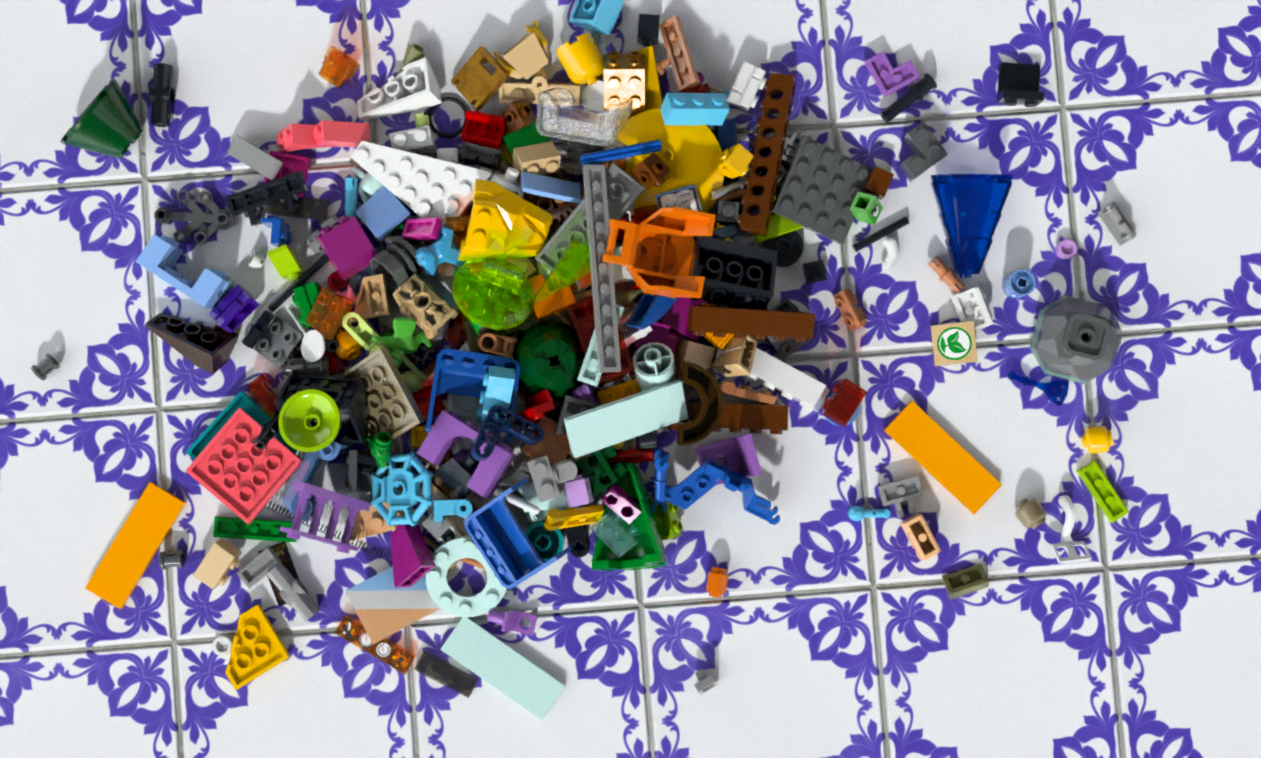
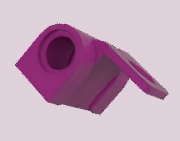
[634,322,679,354]

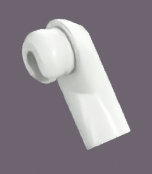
[882,236,899,268]

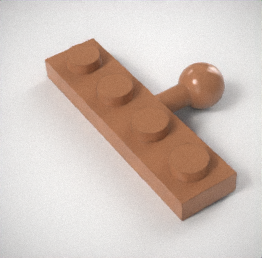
[656,15,700,93]

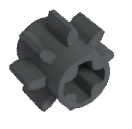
[409,344,435,367]

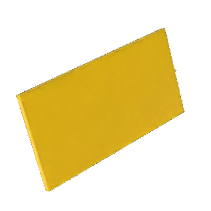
[637,46,663,111]

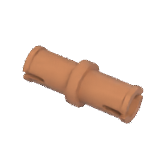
[928,255,965,294]

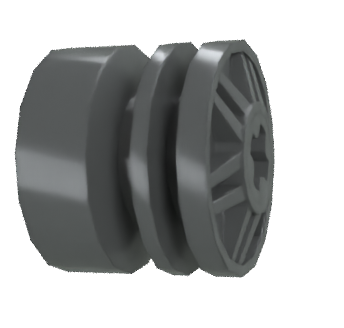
[370,238,425,292]

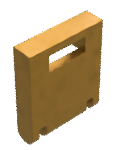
[451,46,510,111]

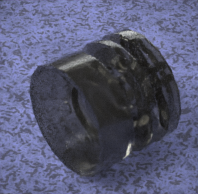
[560,133,606,178]

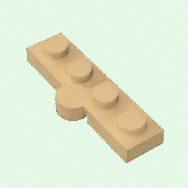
[499,75,580,106]

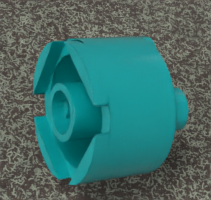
[525,520,565,560]

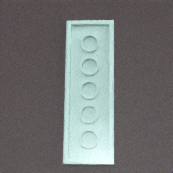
[564,379,688,459]
[440,617,565,720]

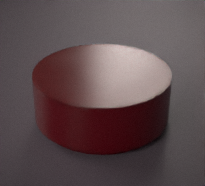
[328,271,349,292]

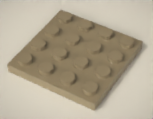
[338,346,425,454]

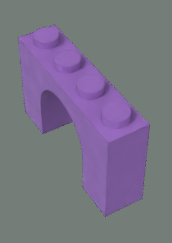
[417,410,516,498]

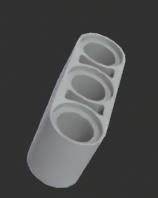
[226,135,284,180]

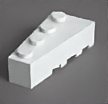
[745,348,830,413]

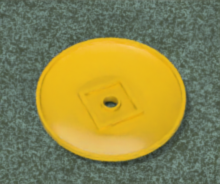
[603,108,724,224]

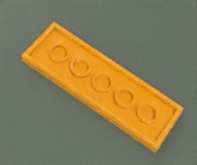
[883,401,1002,515]
[85,482,186,609]

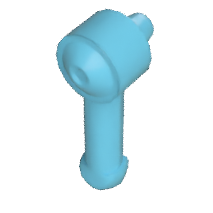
[847,506,891,521]

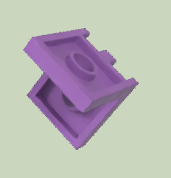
[695,434,762,485]

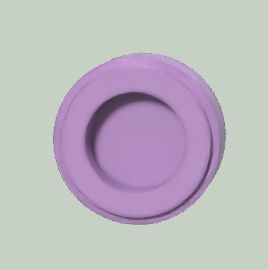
[1055,239,1077,260]

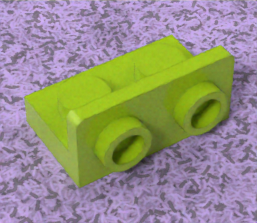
[649,500,683,540]

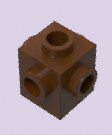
[502,100,537,133]
[632,152,670,190]

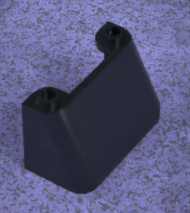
[274,373,368,444]

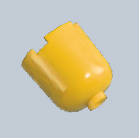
[556,33,604,86]

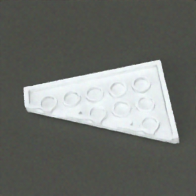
[350,141,493,229]

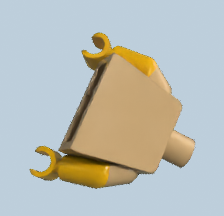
[488,20,549,80]

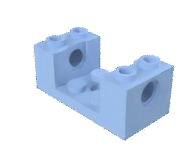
[135,234,234,310]

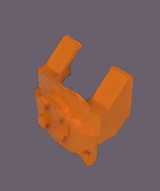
[602,206,716,298]

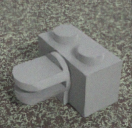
[527,453,578,503]

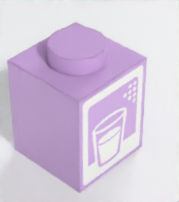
[564,474,594,508]

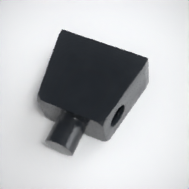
[434,448,479,499]

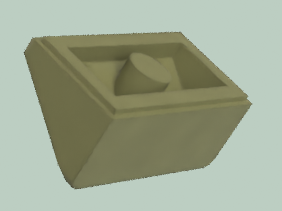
[942,564,989,600]

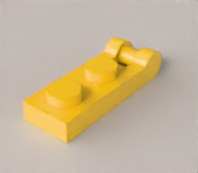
[544,504,604,530]

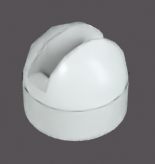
[248,251,265,268]

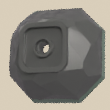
[1030,295,1122,384]

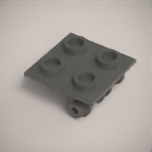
[254,316,304,369]

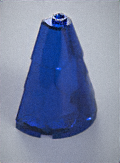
[931,174,1013,278]

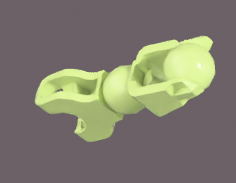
[342,312,428,396]

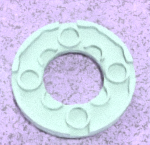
[426,535,507,617]

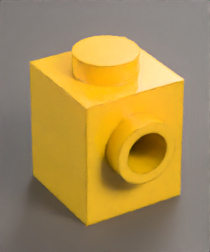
[718,143,754,179]

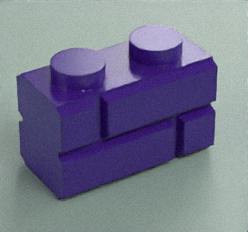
[209,284,260,334]

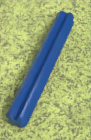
[580,140,662,166]

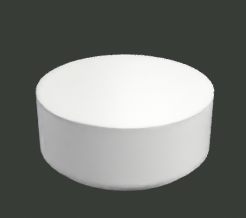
[212,635,233,656]

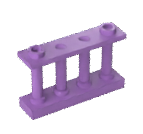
[279,481,371,554]

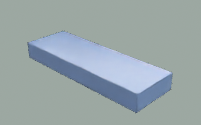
[520,171,581,204]

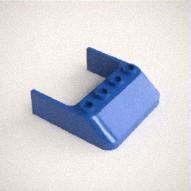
[464,478,572,589]

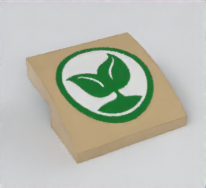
[930,321,978,366]

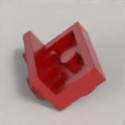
[460,110,507,149]
[514,389,555,424]

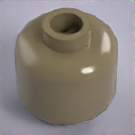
[1015,498,1047,530]

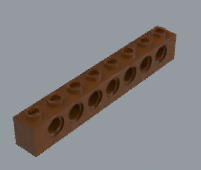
[738,73,797,236]

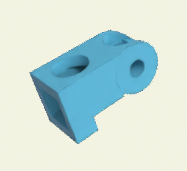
[433,499,474,522]

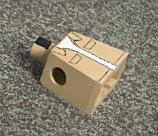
[711,335,758,377]

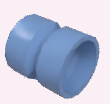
[1002,269,1036,299]

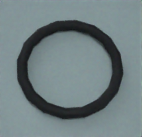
[428,97,467,138]

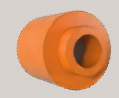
[705,567,729,598]

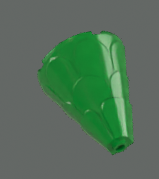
[592,463,667,571]

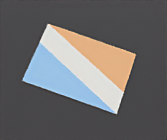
[346,566,440,645]

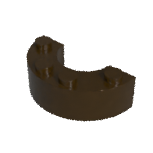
[676,360,723,445]

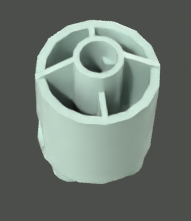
[633,342,678,392]
[518,480,573,525]

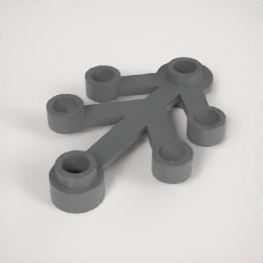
[154,190,234,244]

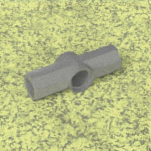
[267,562,320,622]

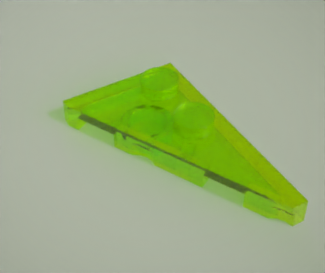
[533,239,591,303]

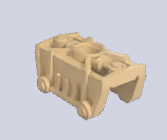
[393,274,459,340]

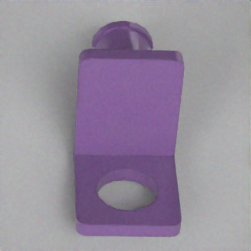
[488,609,537,636]

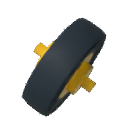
[707,222,741,241]

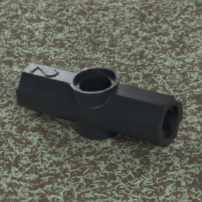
[149,63,175,127]

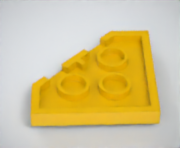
[225,604,291,690]

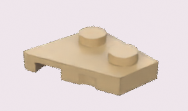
[350,274,391,322]

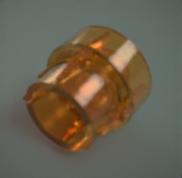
[318,46,361,88]

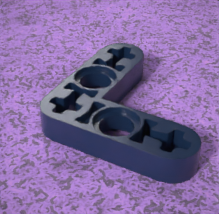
[471,405,544,461]

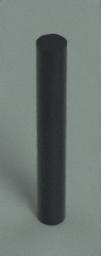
[852,216,909,252]

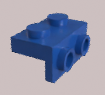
[260,215,292,247]

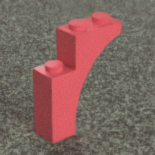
[276,120,370,153]

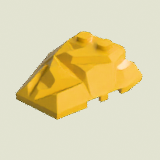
[458,178,552,264]

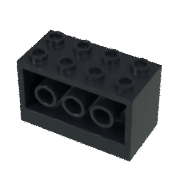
[689,236,778,309]

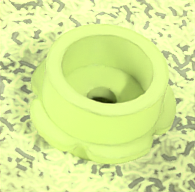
[415,111,430,128]

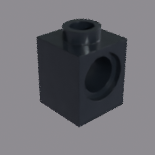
[637,14,660,47]

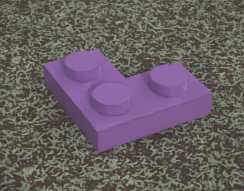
[864,51,920,98]

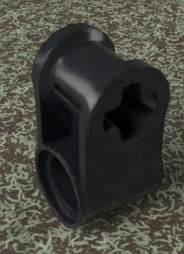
[564,525,589,558]

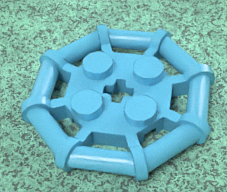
[370,452,433,527]

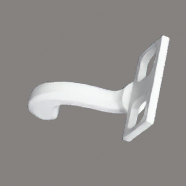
[1051,495,1092,563]

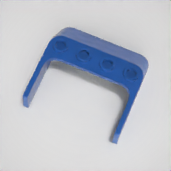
[425,349,520,444]

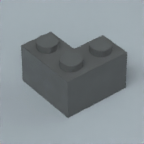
[899,122,948,182]

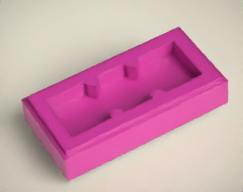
[402,217,443,241]

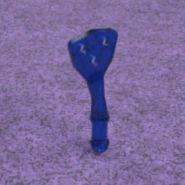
[1007,371,1069,406]

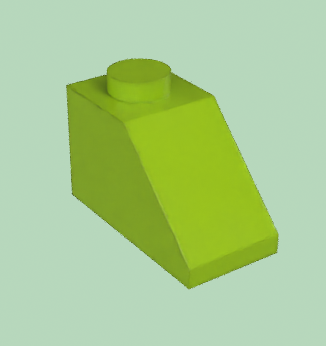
[267,244,305,281]

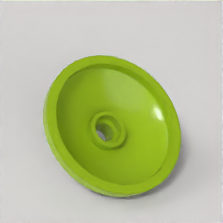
[278,389,341,452]

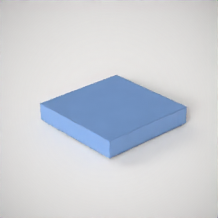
[355,186,411,241]

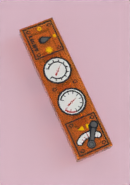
[335,614,416,674]

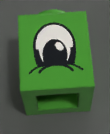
[850,192,883,225]

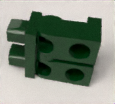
[575,445,628,498]

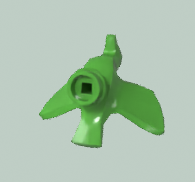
[370,317,432,369]

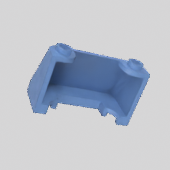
[281,438,351,522]

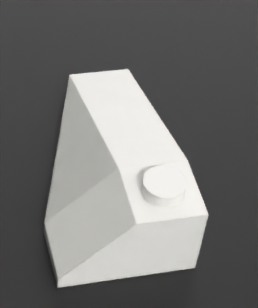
[357,57,442,120]

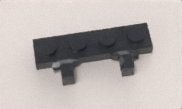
[226,171,308,226]

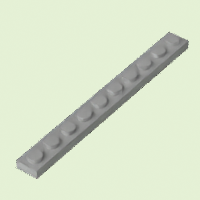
[583,165,621,373]

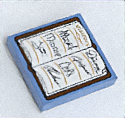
[655,184,702,212]

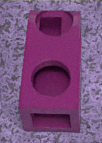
[602,484,642,524]

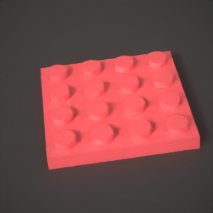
[185,408,302,524]

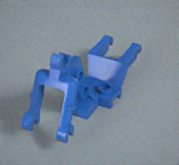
[652,448,780,525]

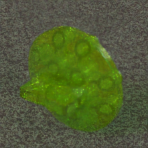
[452,258,535,330]

